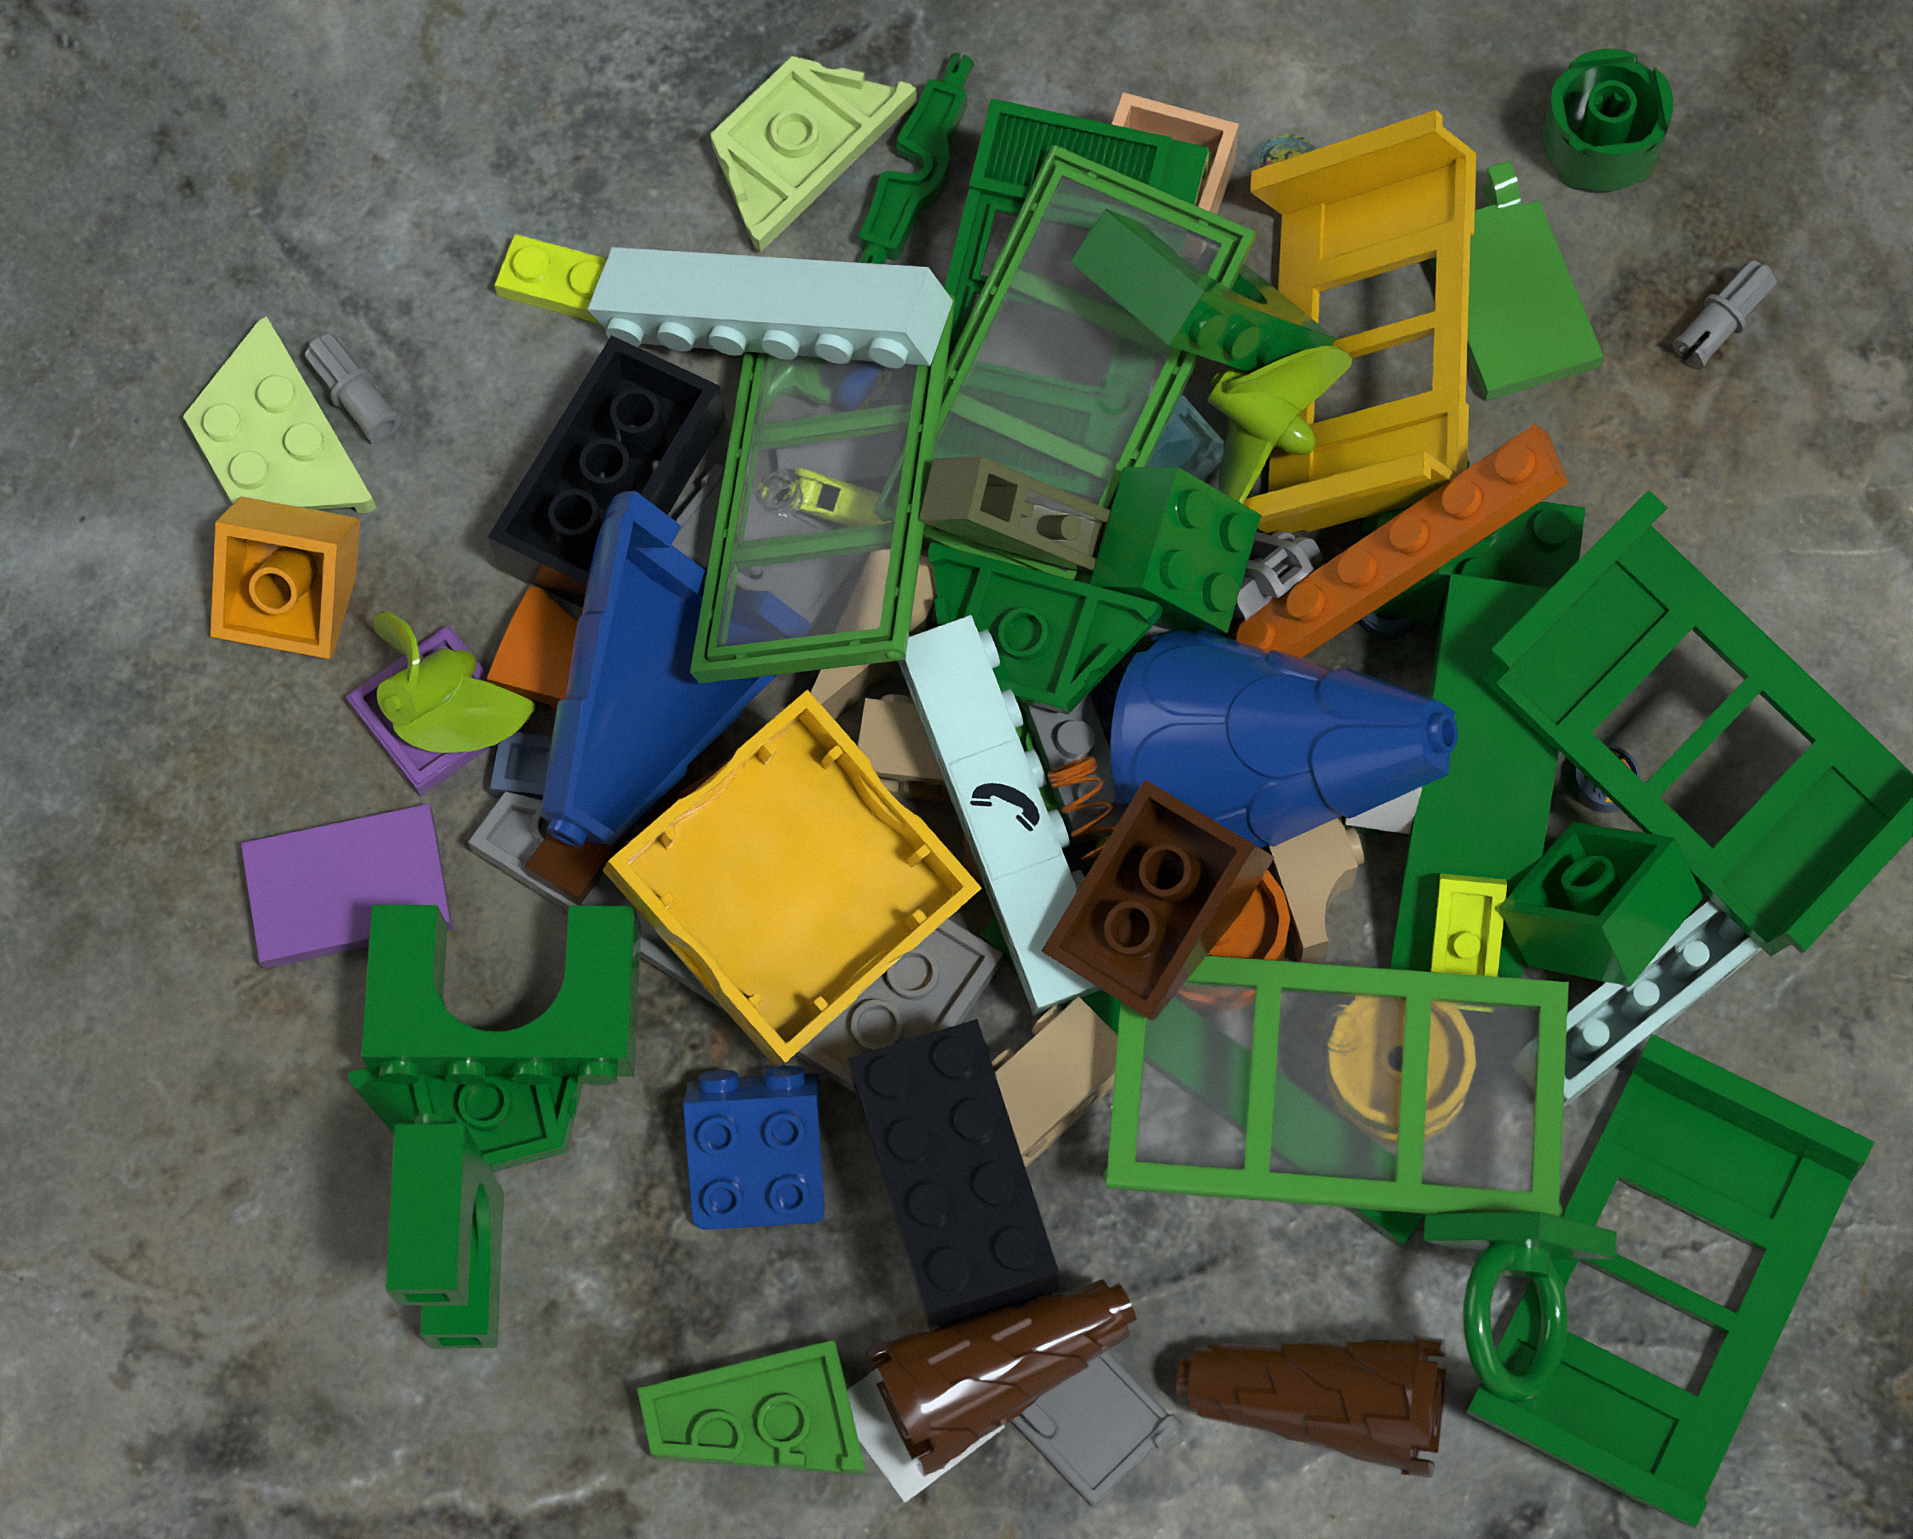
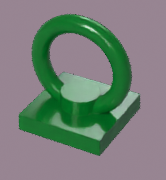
[1424,1212,1617,1402]

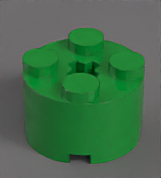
[1542,48,1674,191]

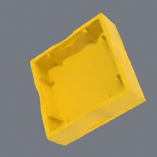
[603,689,982,1068]

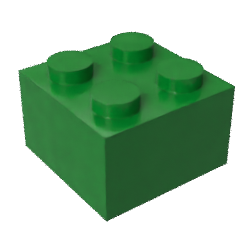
[1090,467,1261,633]
[1499,821,1703,987]

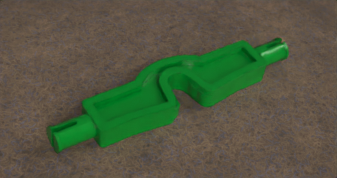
[859,52,974,264]

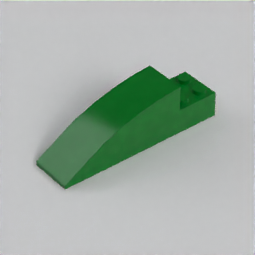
[1389,501,1586,979]

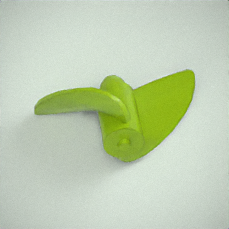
[1207,346,1353,504]
[373,611,535,753]

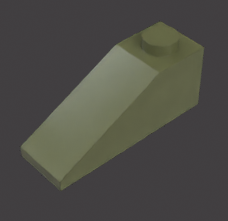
[919,456,1111,575]

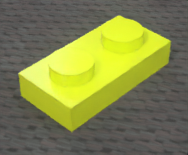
[494,234,607,324]
[1430,873,1507,1014]

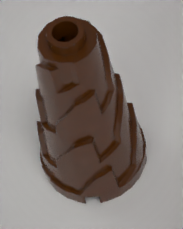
[865,1279,1137,1476]
[1176,1335,1447,1478]

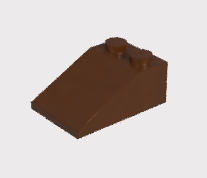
[1041,779,1274,1021]

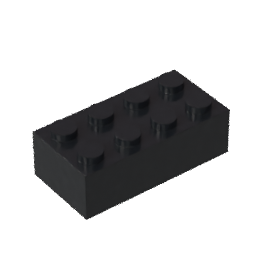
[488,335,726,608]
[848,1019,1060,1330]

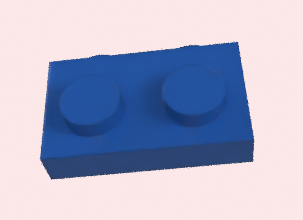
[683,1066,825,1230]

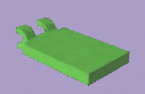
[1429,160,1604,401]

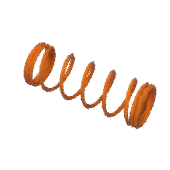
[1047,756,1116,862]

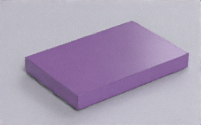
[241,804,453,969]

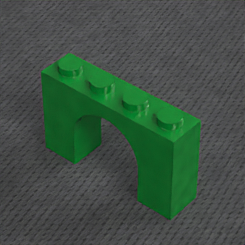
[1071,209,1336,373]
[361,905,641,1085]
[386,1113,504,1349]

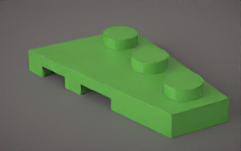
[637,1340,867,1476]

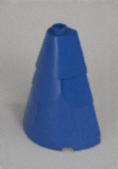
[541,491,814,848]
[1110,629,1457,848]

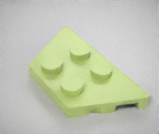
[710,56,917,252]
[183,316,377,514]

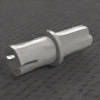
[1672,260,1777,369]
[305,334,402,443]

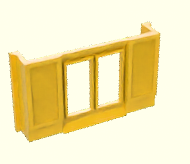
[1243,110,1477,536]

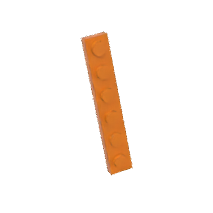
[1227,424,1569,658]

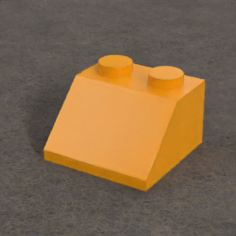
[210,496,360,659]

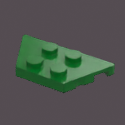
[928,542,1163,715]
[347,1029,584,1172]

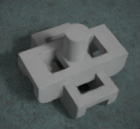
[1233,531,1324,620]

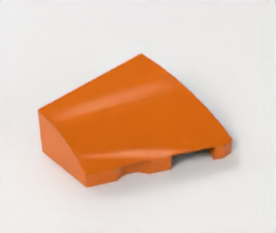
[487,586,578,714]

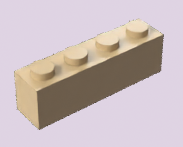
[991,996,1118,1168]

